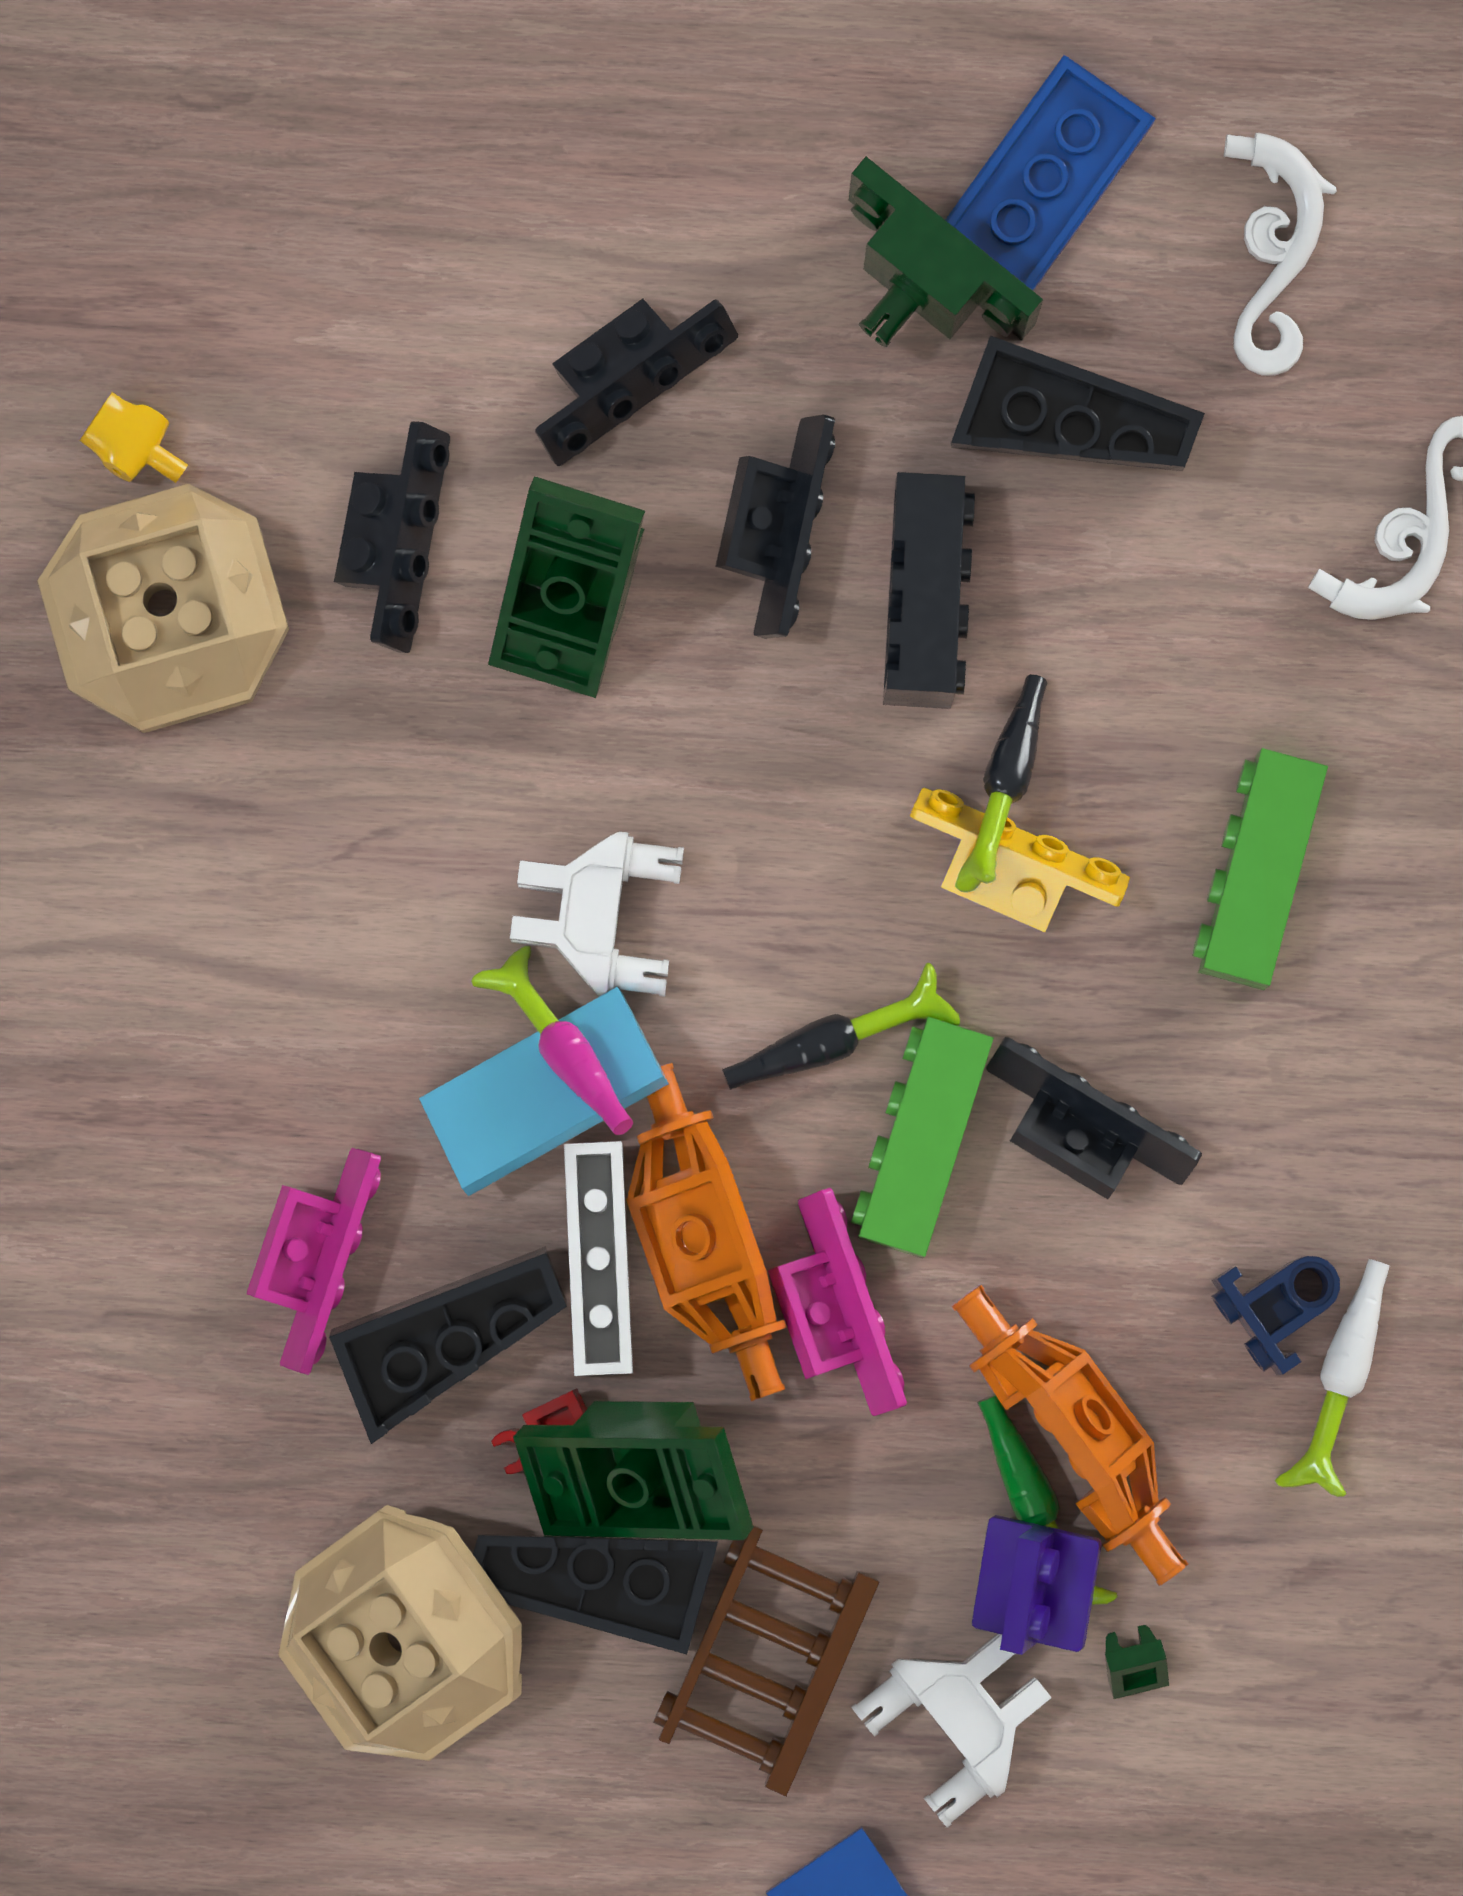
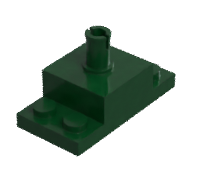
[848,156,1043,347]
[488,476,645,698]
[513,1401,754,1540]

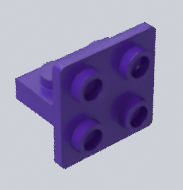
[972,1515,1102,1655]

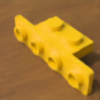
[910,788,1130,932]

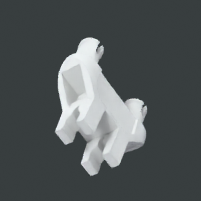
[510,832,684,997]
[851,1634,1052,1828]

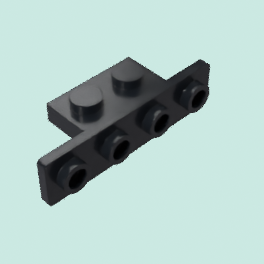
[535,298,738,466]
[715,414,835,639]
[334,421,450,653]
[986,1037,1202,1199]

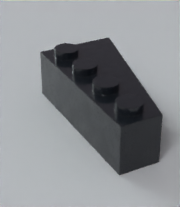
[951,336,1205,471]
[883,472,975,709]
[329,1246,567,1444]
[473,1534,718,1655]

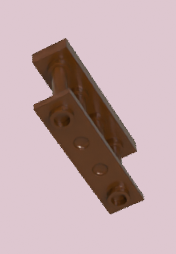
[653,1525,880,1797]

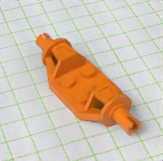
[626,1063,787,1401]
[951,1285,1189,1586]

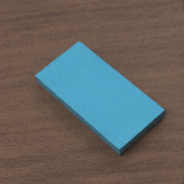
[419,986,669,1196]

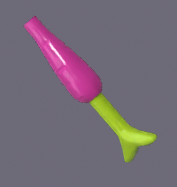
[471,946,633,1135]

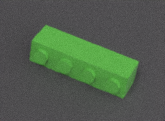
[1192,748,1328,990]
[851,1017,994,1259]

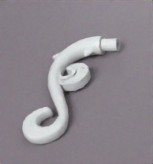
[1224,133,1337,376]
[1308,416,1463,620]

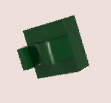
[1105,1625,1169,1699]

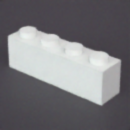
[564,1141,633,1376]

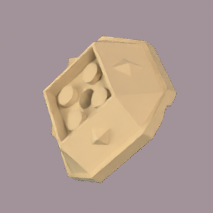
[37,484,289,733]
[278,1505,522,1761]

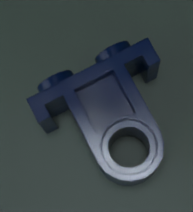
[1211,1256,1340,1375]

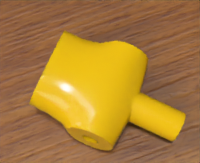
[79,392,188,483]

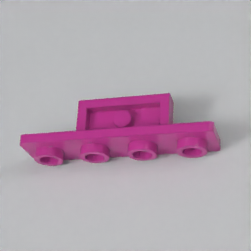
[246,1148,381,1375]
[768,1188,907,1416]

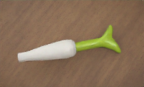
[1275,1259,1390,1497]

